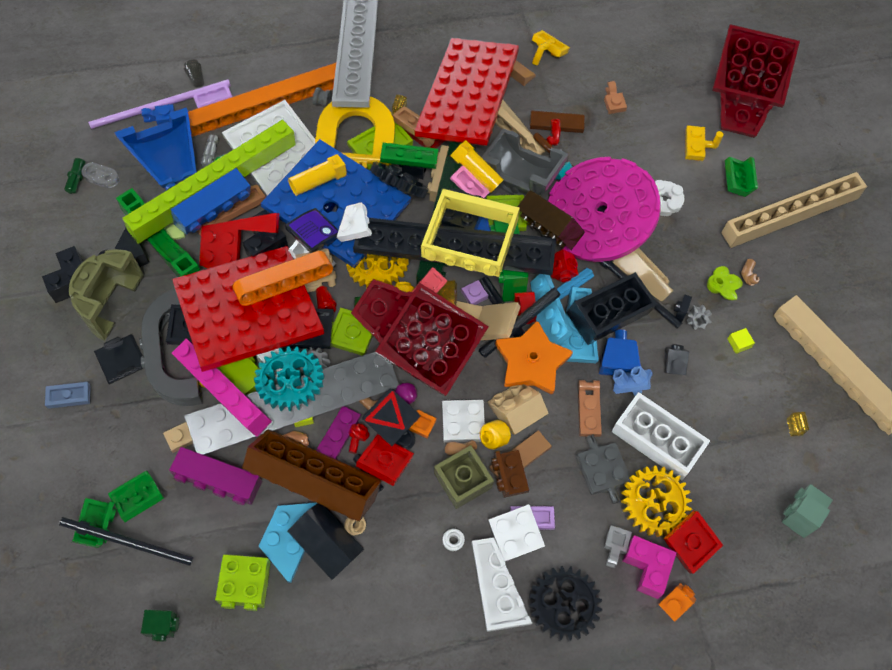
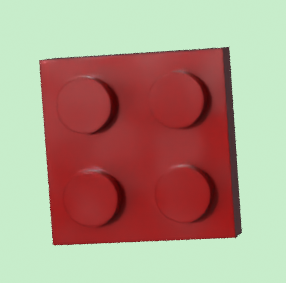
[356,434,414,486]
[663,511,723,574]

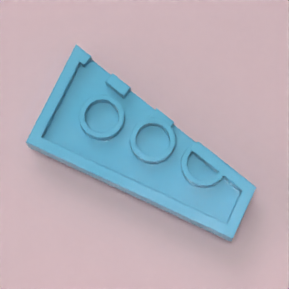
[560,287,599,364]

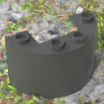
[481,128,569,197]

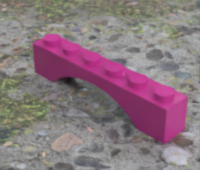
[172,339,272,437]

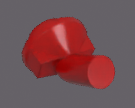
[348,423,370,454]

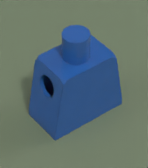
[599,330,641,376]

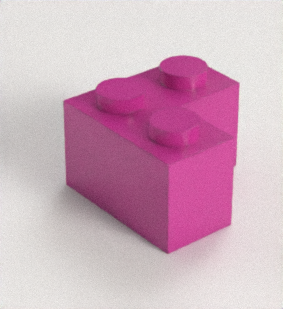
[623,535,677,599]

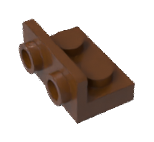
[491,450,529,498]

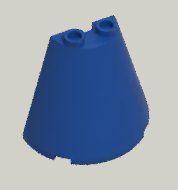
[115,108,196,191]

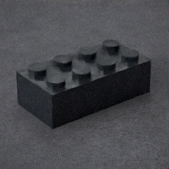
[566,272,658,345]

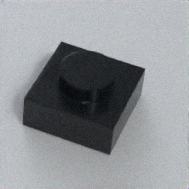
[674,294,692,322]

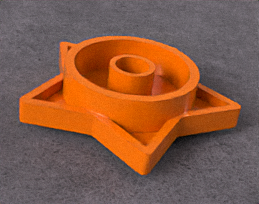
[495,322,573,394]

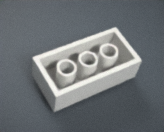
[612,392,710,480]

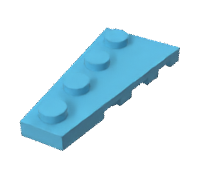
[530,274,573,345]

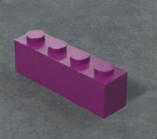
[169,447,262,505]

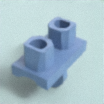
[613,366,653,396]

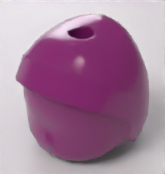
[396,383,417,404]

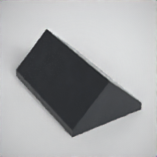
[287,503,364,580]

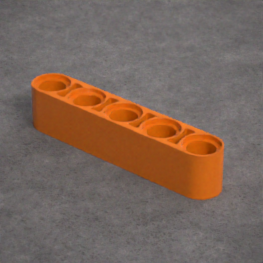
[232,251,333,306]

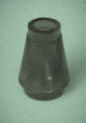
[184,59,204,88]

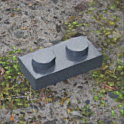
[45,382,90,409]

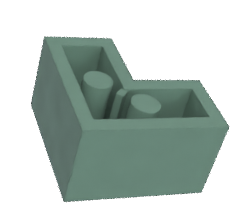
[782,484,833,538]

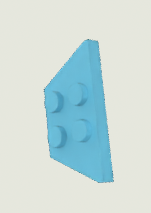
[259,503,317,583]

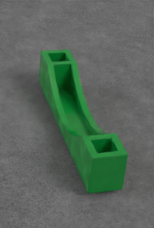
[116,188,200,277]

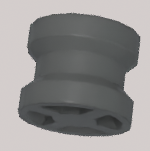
[312,87,332,108]

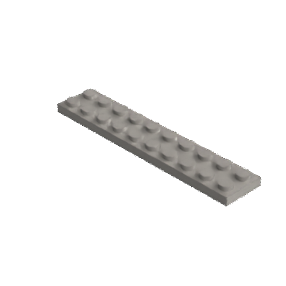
[332,0,379,108]

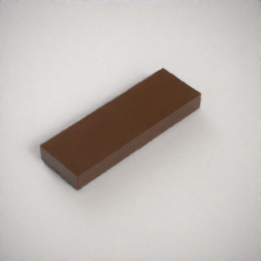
[530,111,585,133]

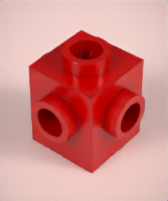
[551,249,578,282]

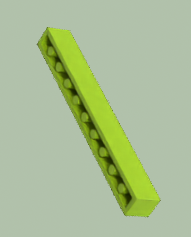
[122,119,296,244]

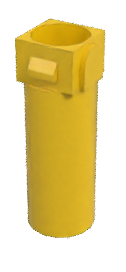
[450,140,504,193]
[288,154,347,196]

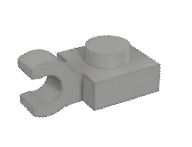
[604,525,632,568]

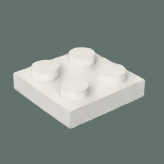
[442,400,485,443]
[488,504,545,561]

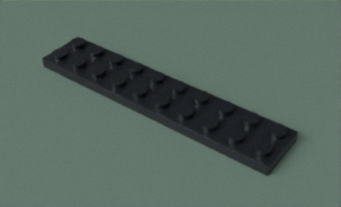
[353,218,556,275]

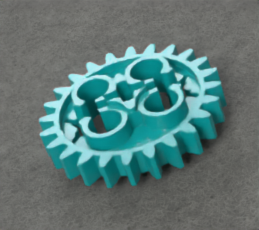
[254,346,324,412]

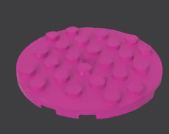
[548,157,661,262]

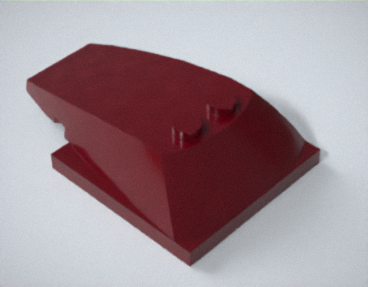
[712,24,800,138]
[351,279,489,397]

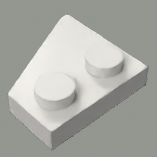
[337,202,372,242]

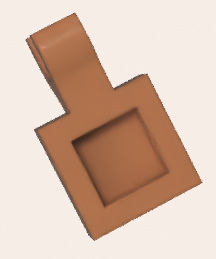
[604,81,627,114]

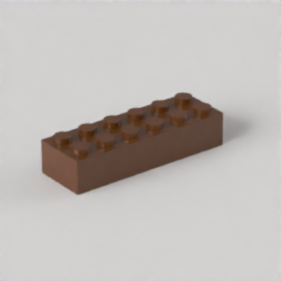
[242,429,382,522]

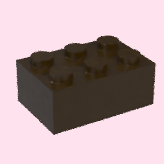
[517,190,585,251]

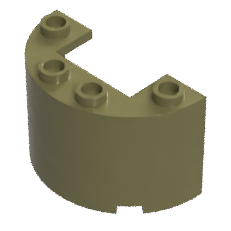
[69,249,144,341]

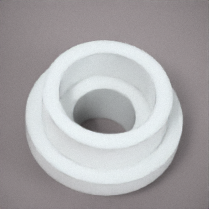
[443,529,465,551]

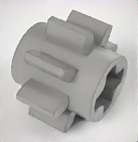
[687,304,712,330]

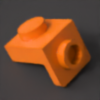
[658,583,697,622]

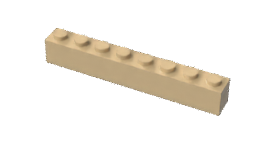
[722,172,867,248]
[774,295,892,435]

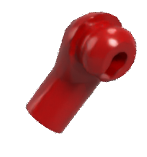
[547,119,561,146]

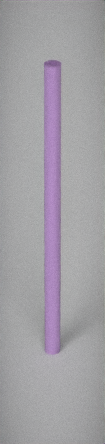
[89,80,230,129]

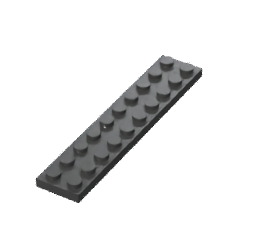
[185,352,399,455]

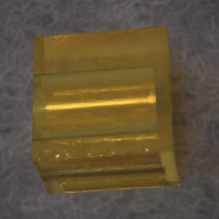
[392,94,407,115]
[787,412,809,436]

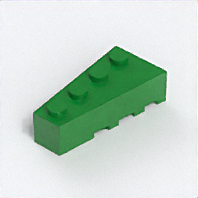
[489,220,528,302]

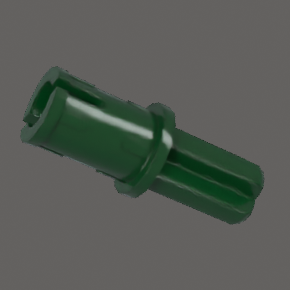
[64,158,86,194]

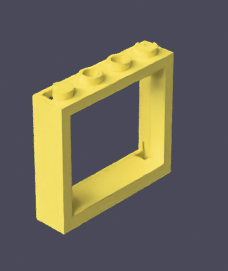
[421,189,520,277]

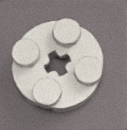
[655,180,684,216]

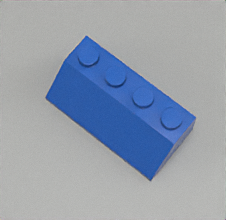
[171,168,251,235]

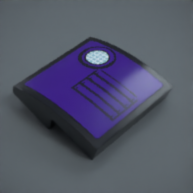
[285,208,339,253]

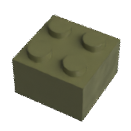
[434,445,494,509]

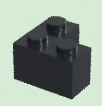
[242,210,289,257]
[42,246,84,303]

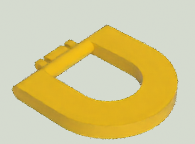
[315,96,395,169]

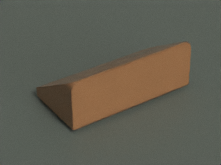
[511,61,536,86]

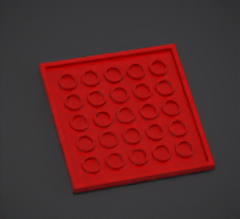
[172,246,324,372]

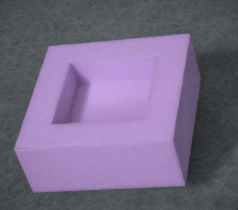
[461,280,488,305]

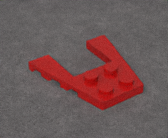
[199,213,280,269]

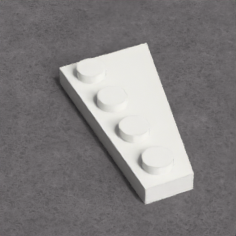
[472,537,532,632]

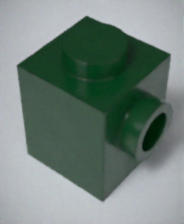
[141,610,179,642]

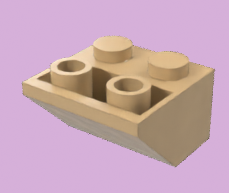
[487,384,549,435]

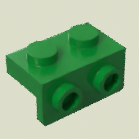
[725,157,758,197]
[108,471,164,523]
[72,498,116,548]

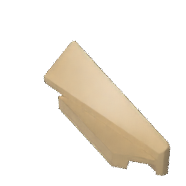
[495,100,545,155]
[613,248,673,301]

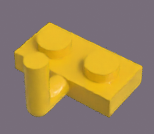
[532,30,570,65]
[685,125,724,161]

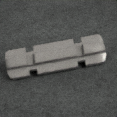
[201,134,219,167]

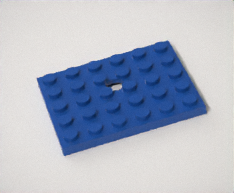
[261,139,411,268]

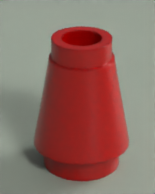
[315,286,337,312]

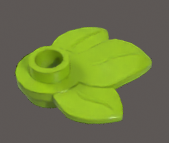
[707,266,743,300]

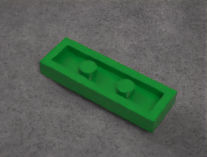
[380,142,438,169]

